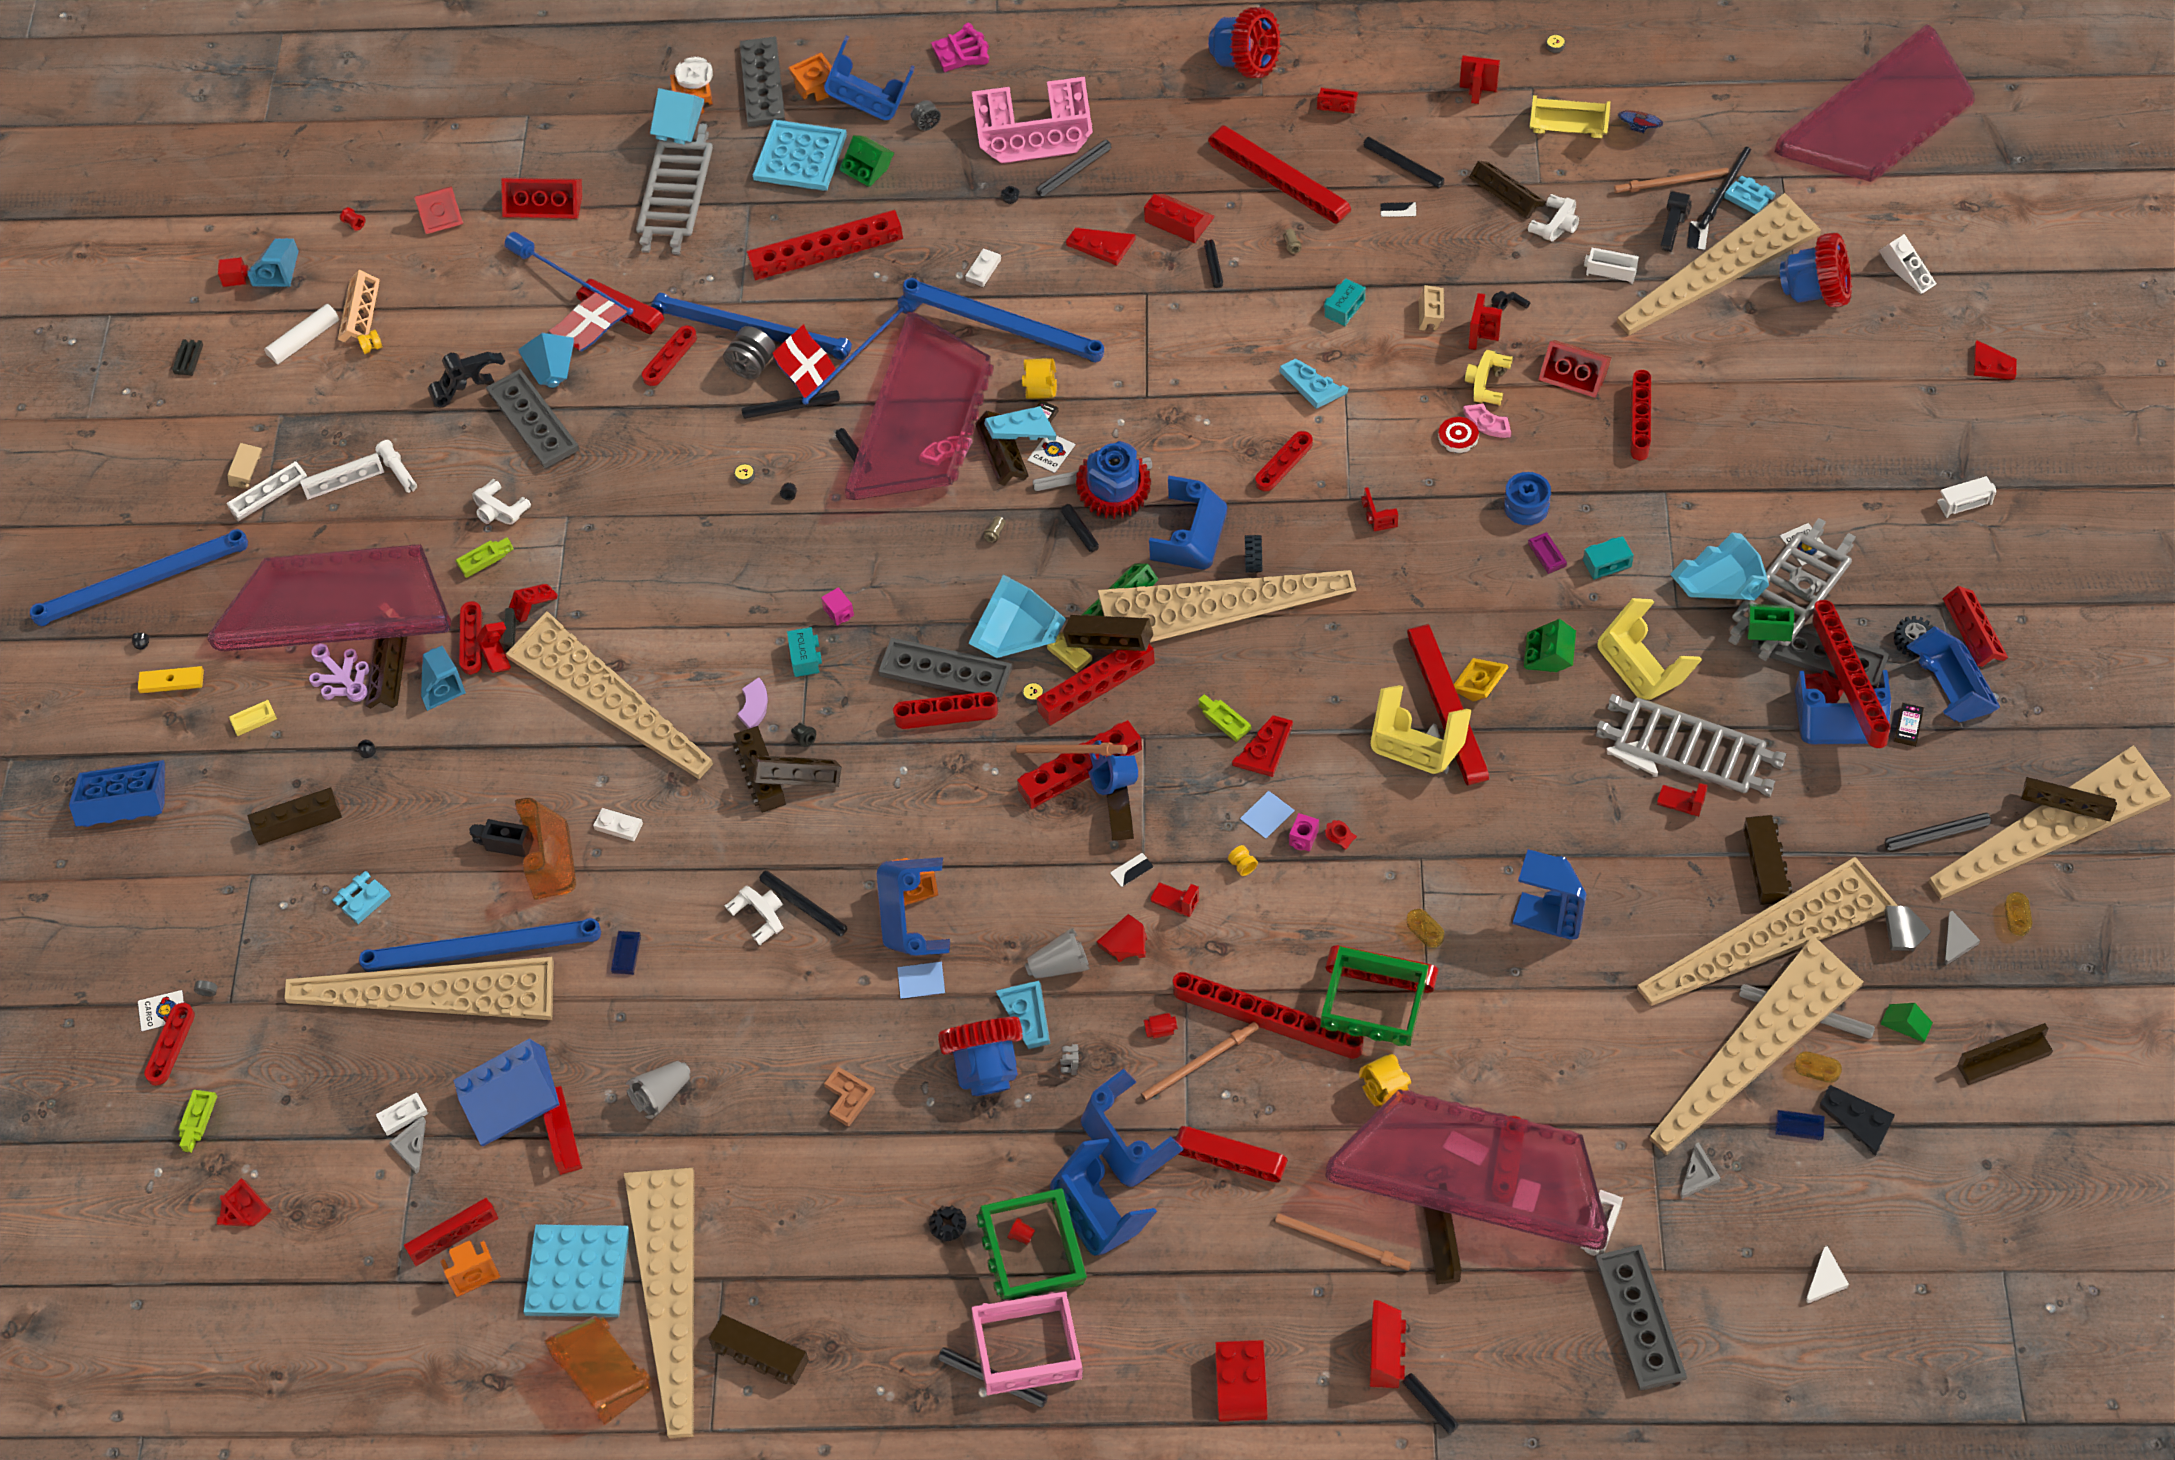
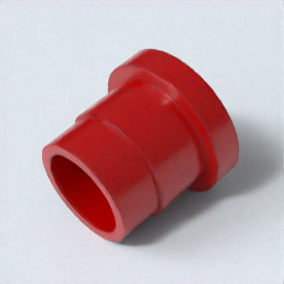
[1007,1217,1035,1245]

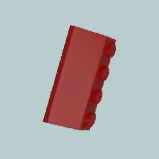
[501,177,582,218]

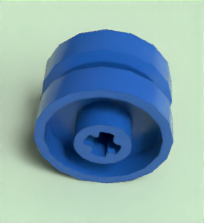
[1504,472,1551,525]

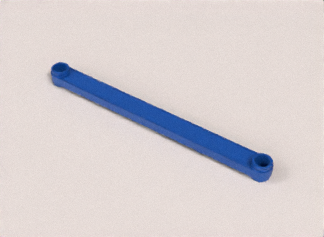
[903,278,1104,362]
[651,293,852,360]
[30,529,248,626]
[359,918,601,972]

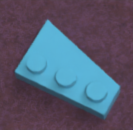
[1279,359,1349,409]
[984,406,1057,441]
[996,981,1050,1049]

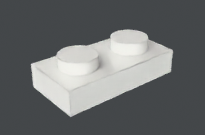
[966,249,1001,287]
[593,808,643,841]
[376,1092,428,1136]

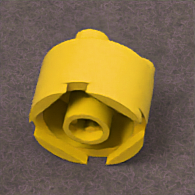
[1022,358,1057,399]
[1359,1054,1411,1109]

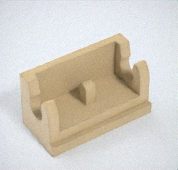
[1419,285,1444,330]
[228,443,262,489]

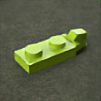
[455,537,514,578]
[1198,694,1251,743]
[179,1090,217,1153]

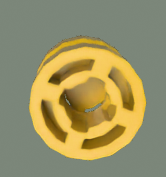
[357,329,383,355]
[1228,845,1258,876]

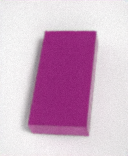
[1528,532,1567,574]

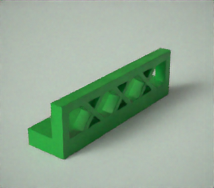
[1082,563,1159,616]

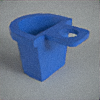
[1089,740,1138,795]

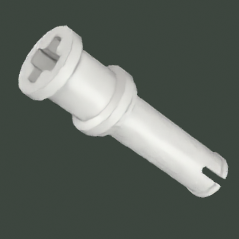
[375,440,417,493]

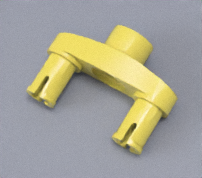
[1465,350,1513,406]

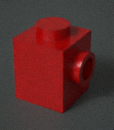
[218,257,249,287]

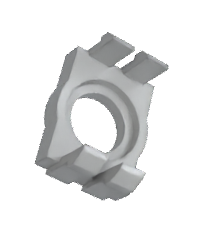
[1788,566,1821,598]
[1060,1044,1079,1075]

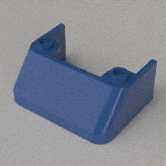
[824,35,915,120]
[1149,476,1227,570]
[1907,626,2000,722]
[1795,670,1891,744]
[1513,849,1587,940]
[877,857,950,956]
[1081,1068,1184,1187]
[1050,1138,1157,1256]

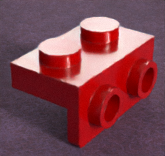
[1317,88,1358,114]

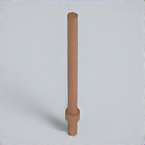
[1614,168,1729,193]
[1016,743,1127,756]
[1141,1022,1259,1101]
[1275,1213,1412,1271]

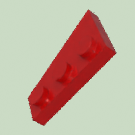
[1066,227,1136,266]
[1232,715,1293,777]

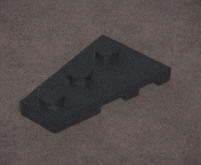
[1819,1085,1895,1156]

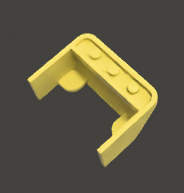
[1530,96,1611,138]
[1598,598,1702,700]
[1371,685,1471,774]

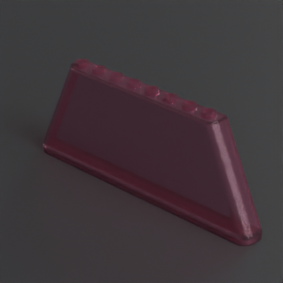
[1775,25,1975,182]
[845,312,994,501]
[207,544,452,651]
[1326,1089,1609,1250]

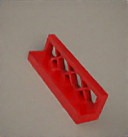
[1942,586,2008,667]
[543,1086,582,1175]
[404,1197,499,1266]

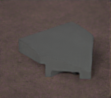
[1884,906,1931,952]

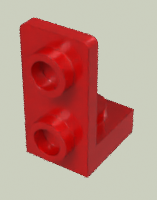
[1361,487,1399,531]
[509,584,558,622]
[476,622,511,673]
[1657,783,1708,817]
[1150,882,1199,917]

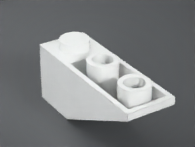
[1879,234,1936,294]

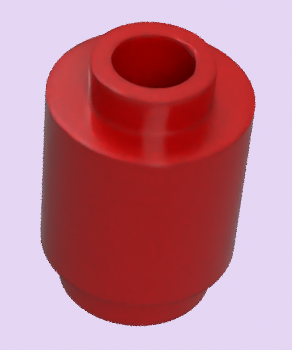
[1144,1012,1178,1039]

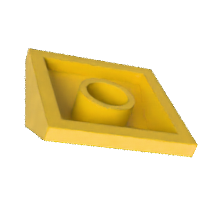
[1454,658,1509,701]

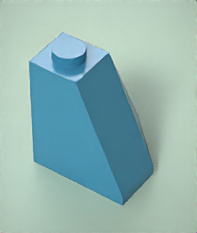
[247,238,299,287]
[518,333,574,388]
[421,646,466,711]

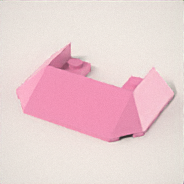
[972,77,1093,164]

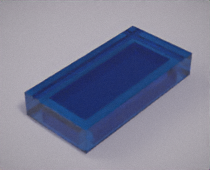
[611,931,641,975]
[1775,1110,1825,1141]

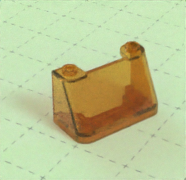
[515,798,576,900]
[544,1315,652,1425]

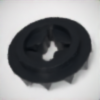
[929,1205,966,1241]

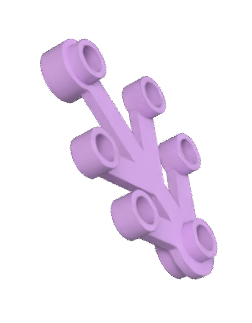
[309,643,370,702]

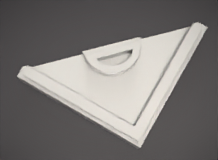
[1606,741,1658,777]
[1806,1246,1849,1303]

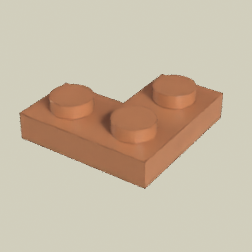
[824,1066,875,1127]

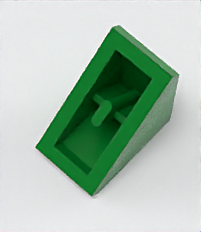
[1880,1003,1933,1043]

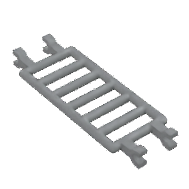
[636,124,713,255]
[1728,518,1856,661]
[1596,694,1786,797]

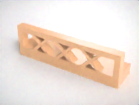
[338,270,380,342]

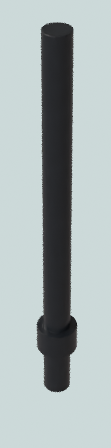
[1698,147,1751,230]

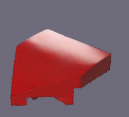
[1804,670,1844,703]
[1096,914,1147,962]
[217,1178,272,1226]

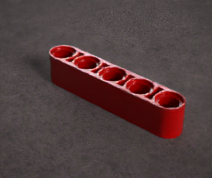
[576,278,664,334]
[1630,369,1651,461]
[893,692,999,729]
[1325,945,1439,993]
[1175,1126,1288,1183]

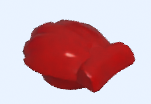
[1325,820,1357,850]

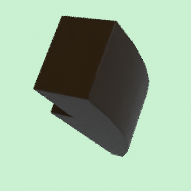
[1106,786,1134,841]

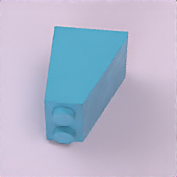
[650,88,704,145]

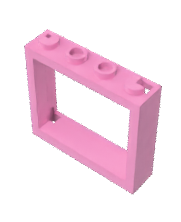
[972,1291,1082,1395]

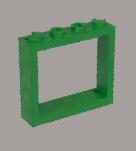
[1321,946,1429,1046]
[976,1188,1087,1301]

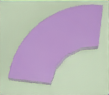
[738,677,768,729]

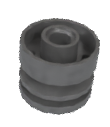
[723,326,776,380]

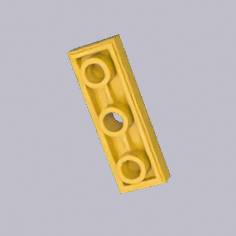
[138,666,204,693]

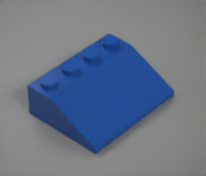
[69,760,165,827]
[454,1038,559,1146]

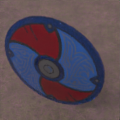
[1618,110,1663,133]

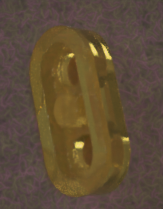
[2004,892,2032,936]
[1407,909,1444,948]
[1794,1051,1842,1083]

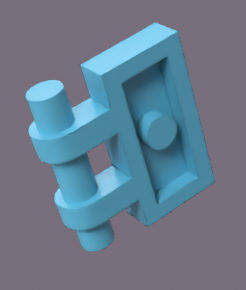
[1724,176,1776,215]
[332,871,391,924]

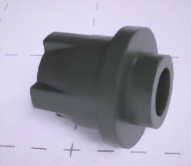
[791,722,816,747]

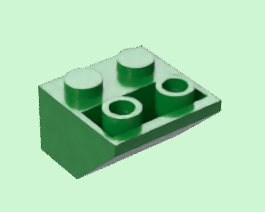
[839,135,894,187]
[1748,604,1794,642]
[1524,618,1576,672]

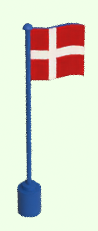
[505,232,634,351]
[772,294,922,405]

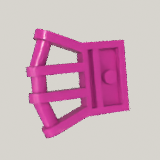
[931,23,989,72]

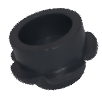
[1001,186,1020,204]

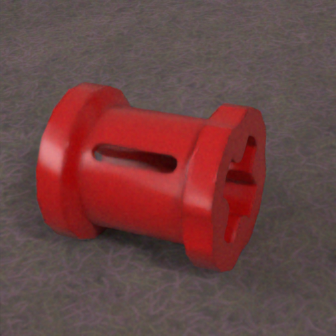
[340,207,366,231]

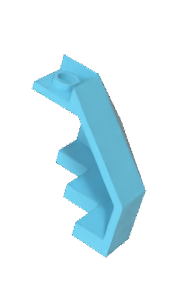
[1670,532,1769,600]
[968,575,1066,658]

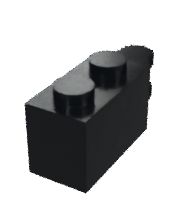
[469,819,534,858]

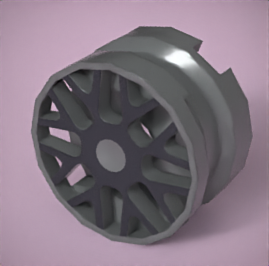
[911,100,941,131]

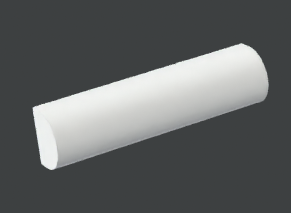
[264,304,339,364]
[300,453,384,500]
[227,461,307,521]

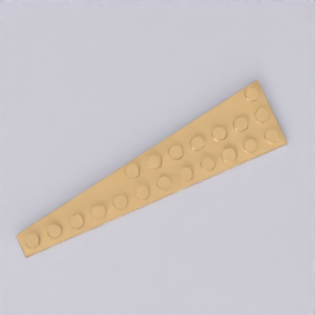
[1617,193,1821,335]
[1097,570,1356,652]
[506,611,713,779]
[1929,745,2171,900]
[1637,857,1898,1006]
[1650,936,1863,1156]
[285,957,554,1020]
[624,1168,694,1439]

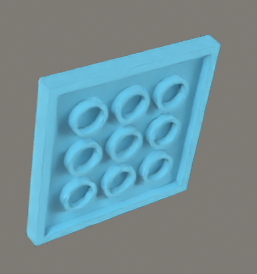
[753,120,847,191]
[524,1225,629,1317]

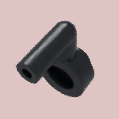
[1491,291,1531,311]

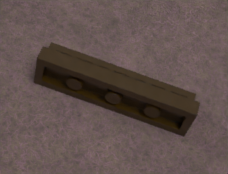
[1468,161,1546,218]
[975,410,1029,486]
[366,627,408,709]
[751,755,842,787]
[2021,777,2117,822]
[1957,1023,2053,1085]
[1422,1183,1462,1285]

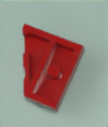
[1974,341,2017,380]

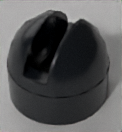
[780,482,797,500]
[132,633,150,650]
[358,739,376,758]

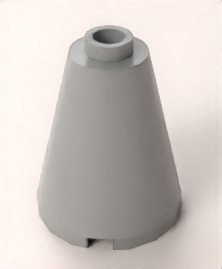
[1025,928,1090,979]
[626,1061,690,1119]

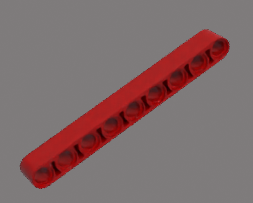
[1208,125,1351,224]
[1812,600,1890,748]
[1407,624,1489,786]
[1173,972,1364,1059]

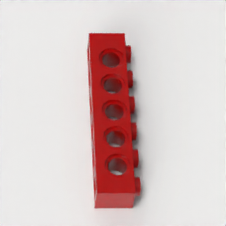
[1036,644,1155,726]
[1017,720,1142,809]

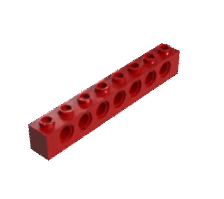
[747,210,903,280]

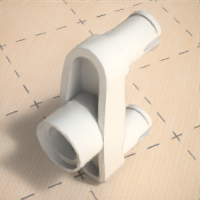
[1528,194,1579,241]
[472,479,531,525]
[724,886,784,946]

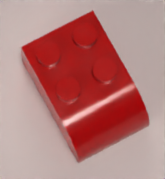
[1215,1340,1268,1422]

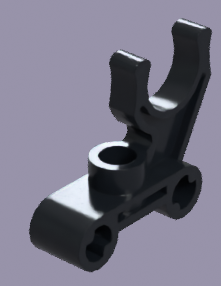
[1661,191,1692,252]
[428,352,505,408]

